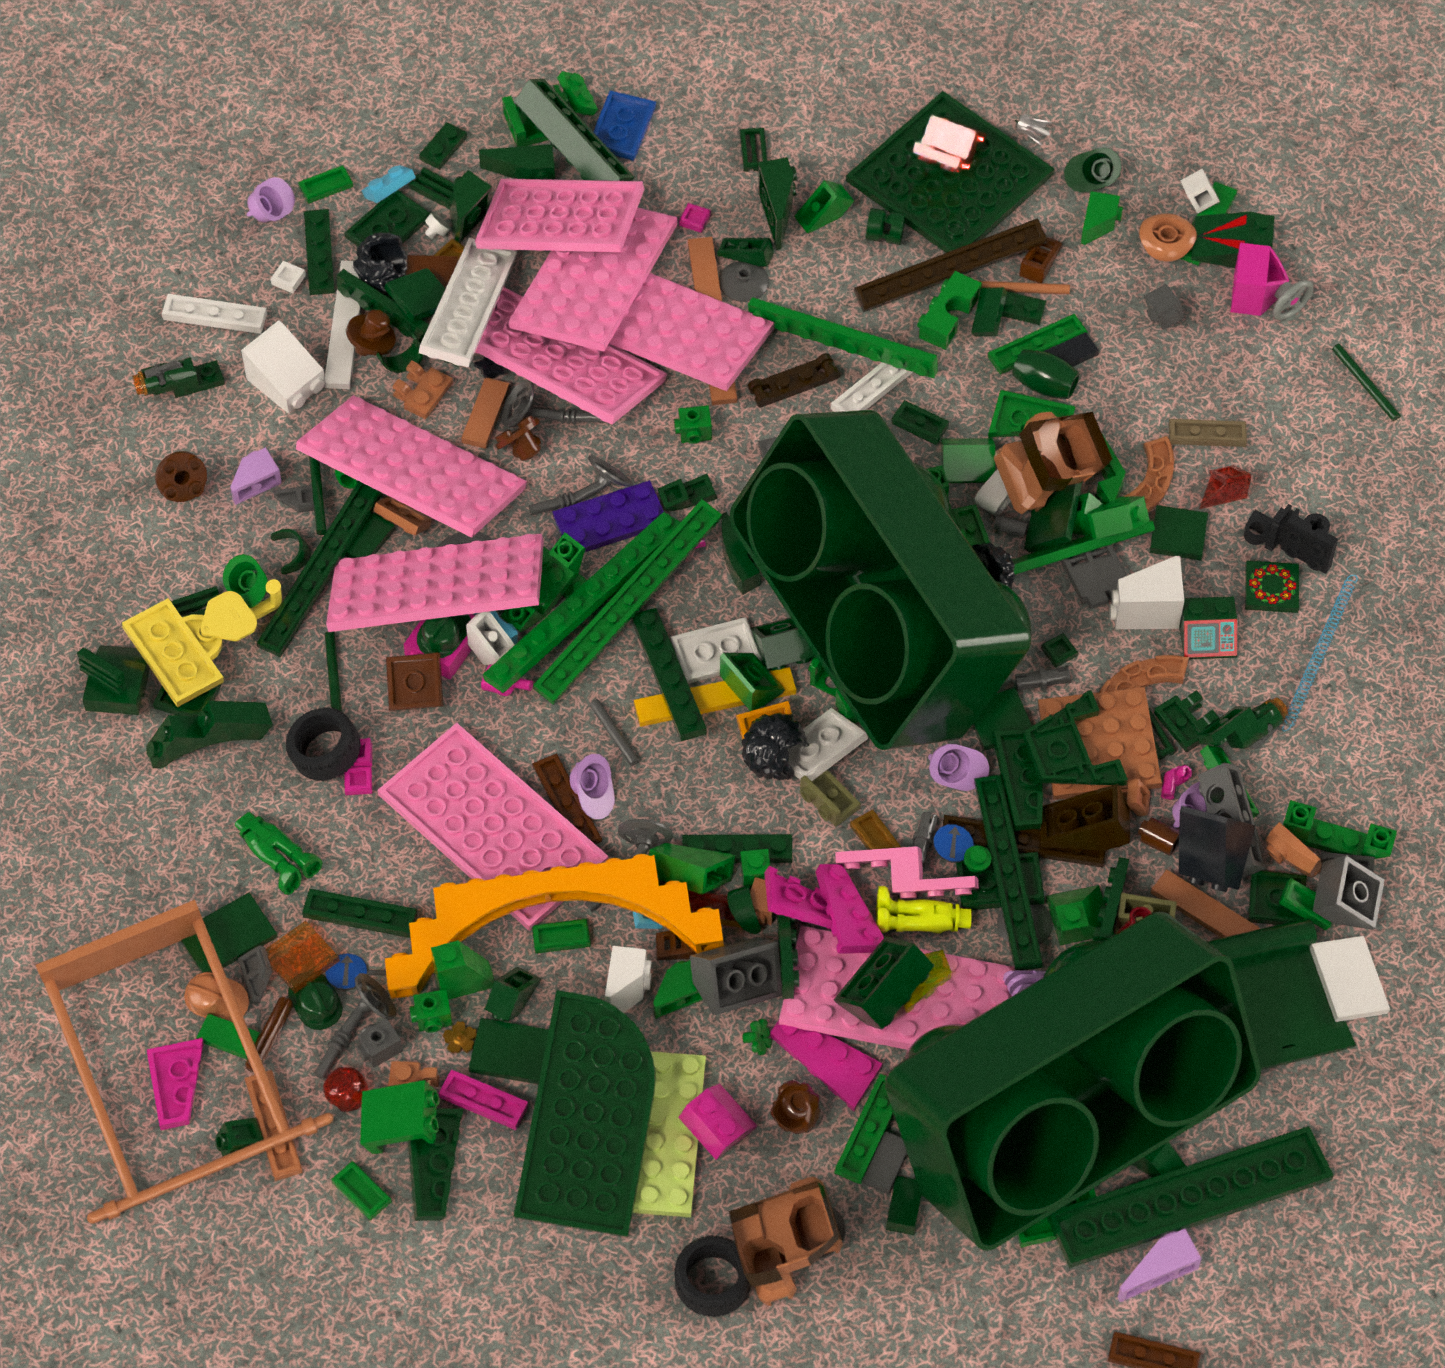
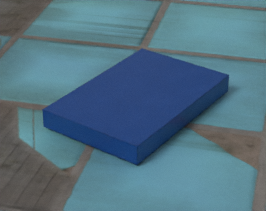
[593,91,656,161]

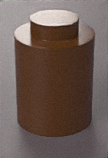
[1137,817,1179,856]

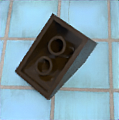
[1041,784,1130,851]

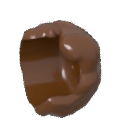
[770,1080,821,1134]

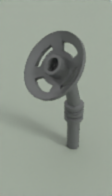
[501,380,605,428]
[529,455,633,515]
[585,819,673,912]
[314,973,397,1079]

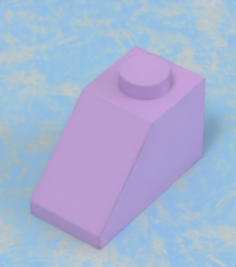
[230,447,282,505]

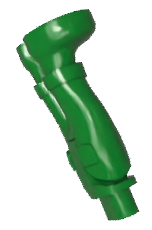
[235,812,323,895]

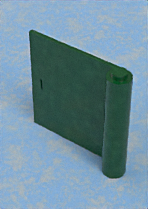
[1206,918,1356,1070]

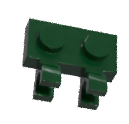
[1154,690,1219,752]

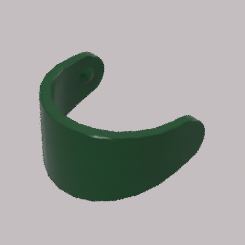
[376,331,423,373]
[270,529,311,575]
[727,885,761,934]

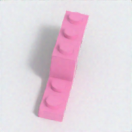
[835,847,979,899]

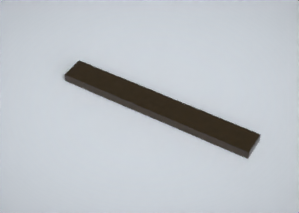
[853,218,1048,312]

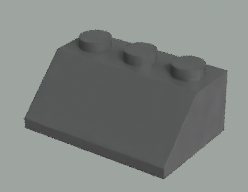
[690,937,782,1015]

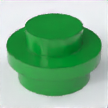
[964,846,992,873]

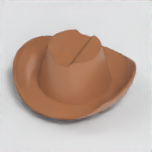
[1139,213,1197,262]

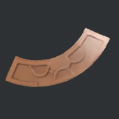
[1123,436,1174,512]
[1099,655,1189,692]

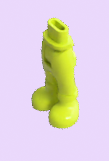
[876,886,971,933]

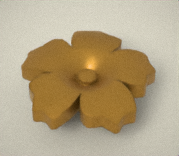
[442,1021,477,1054]

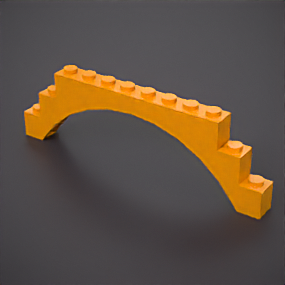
[385,854,724,999]

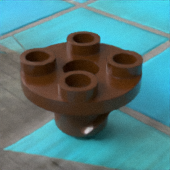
[345,310,396,356]
[495,415,541,461]
[155,451,207,502]

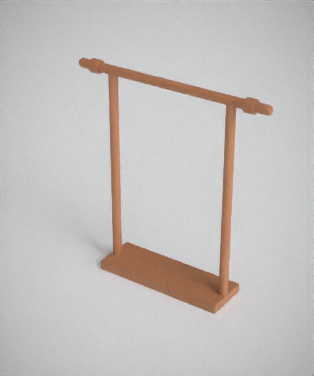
[36,900,334,1224]

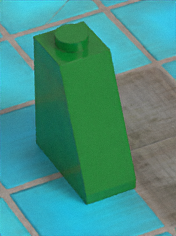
[648,843,735,894]
[431,941,495,1000]

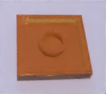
[266,920,340,993]

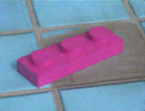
[438,1070,529,1130]

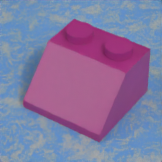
[678,1083,757,1160]

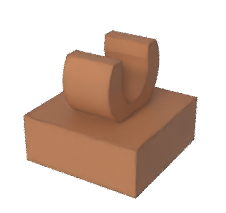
[1121,778,1150,816]

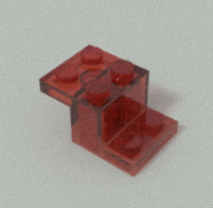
[912,115,987,173]

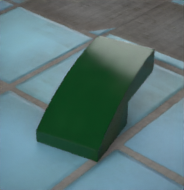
[657,474,718,511]

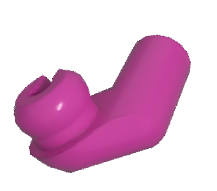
[1161,765,1192,800]

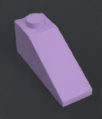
[1118,1229,1201,1302]

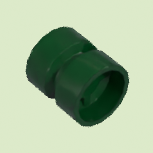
[866,208,906,245]

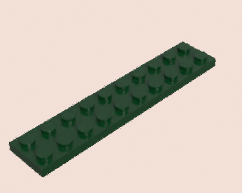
[1046,1126,1334,1268]

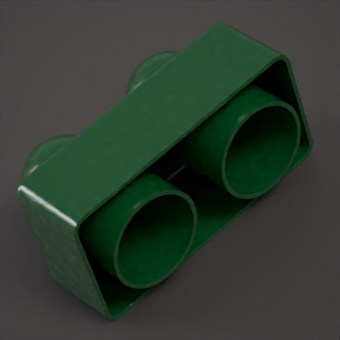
[730,410,1031,750]
[885,912,1261,1251]

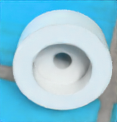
[425,212,451,239]

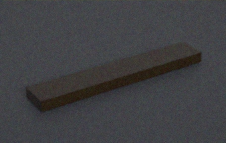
[942,815,1106,868]

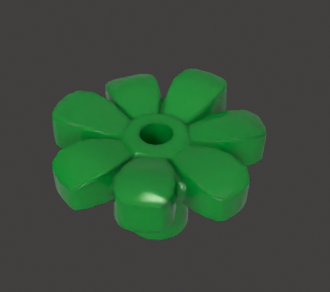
[742,1019,773,1055]

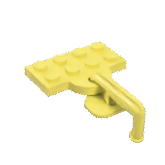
[122,579,282,707]

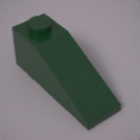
[479,144,555,180]

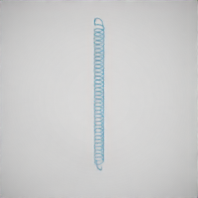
[1282,575,1358,731]

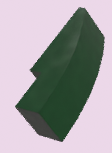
[721,512,760,595]

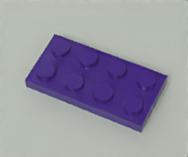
[552,480,664,552]

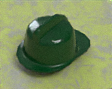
[1064,147,1122,193]
[417,614,471,658]
[288,972,343,1030]

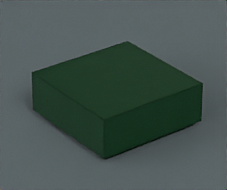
[1041,633,1078,668]

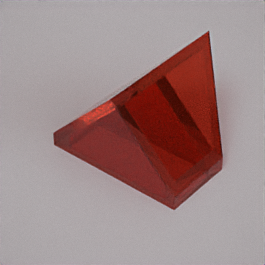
[1199,465,1251,509]

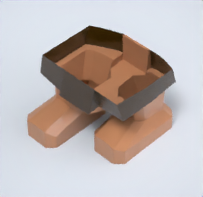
[994,412,1112,514]
[729,1176,843,1306]

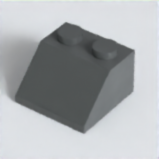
[1313,855,1385,930]

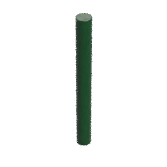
[1332,343,1401,422]
[309,456,327,535]
[324,631,342,712]

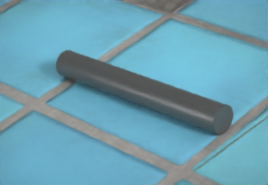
[590,699,640,766]

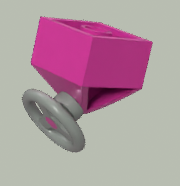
[1230,243,1314,320]

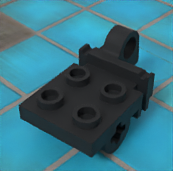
[1244,504,1338,574]

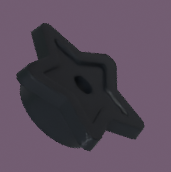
[474,356,505,379]

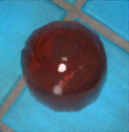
[323,1067,369,1112]

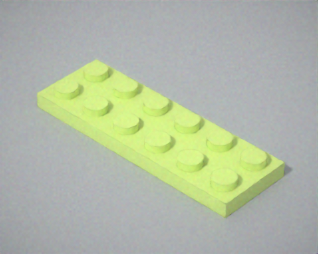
[633,1051,706,1217]

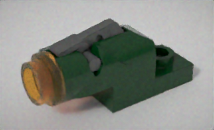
[132,357,225,398]
[1196,698,1288,749]

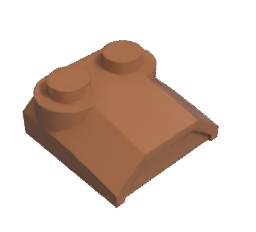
[1265,822,1322,878]

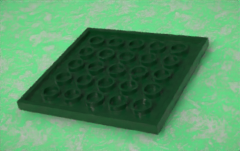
[846,91,1055,253]

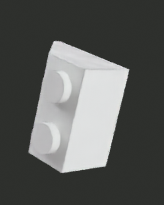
[605,946,652,1013]

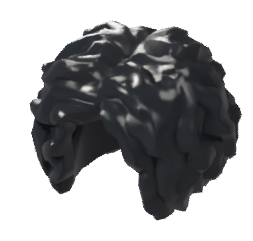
[353,233,407,296]
[972,542,1015,589]
[741,713,809,781]

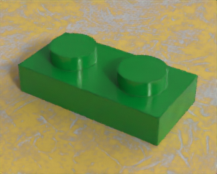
[557,71,598,116]

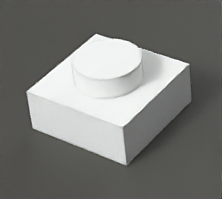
[271,261,306,293]

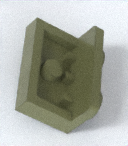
[800,770,861,827]

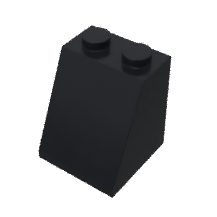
[1178,806,1256,893]

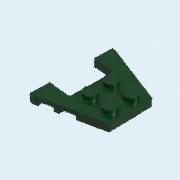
[1023,690,1128,786]

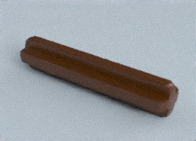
[245,997,293,1073]

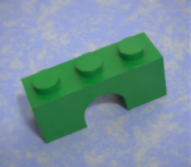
[917,271,982,350]

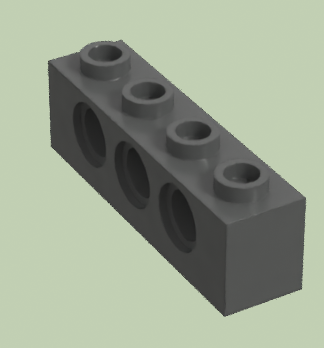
[1198,763,1267,879]

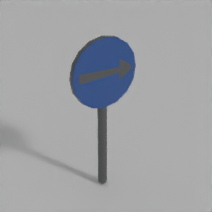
[933,825,989,863]
[325,953,386,990]

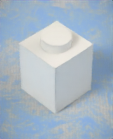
[1180,169,1219,214]

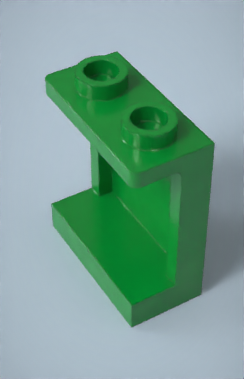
[502,84,569,147]
[360,1080,439,1154]

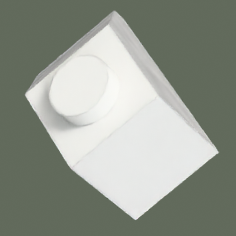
[466,611,515,665]

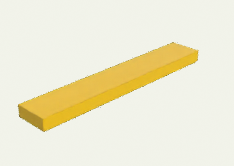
[634,667,797,727]

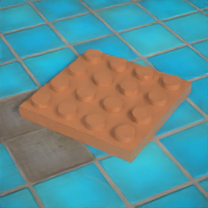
[1038,687,1162,800]

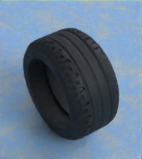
[286,707,361,781]
[674,1235,751,1317]

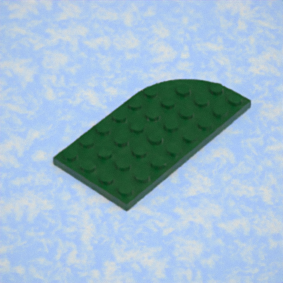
[513,990,656,1238]

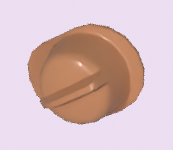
[184,972,249,1022]

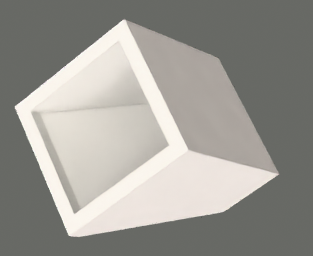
[241,320,325,414]
[1109,556,1184,629]

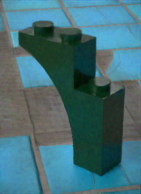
[146,700,273,768]

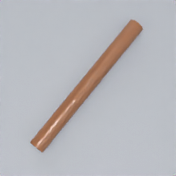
[979,281,1070,294]

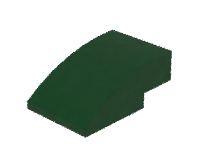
[82,645,150,715]

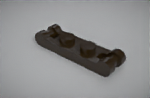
[747,353,841,408]

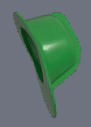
[223,554,268,608]

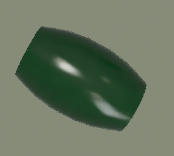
[1012,350,1080,399]

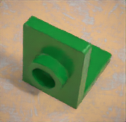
[808,657,837,697]

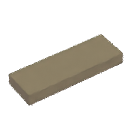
[1168,419,1247,447]

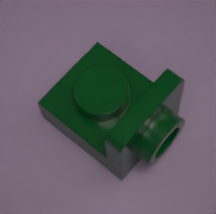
[215,1118,263,1156]

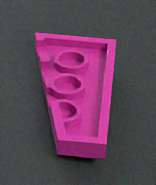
[815,864,884,954]
[770,1020,882,1112]

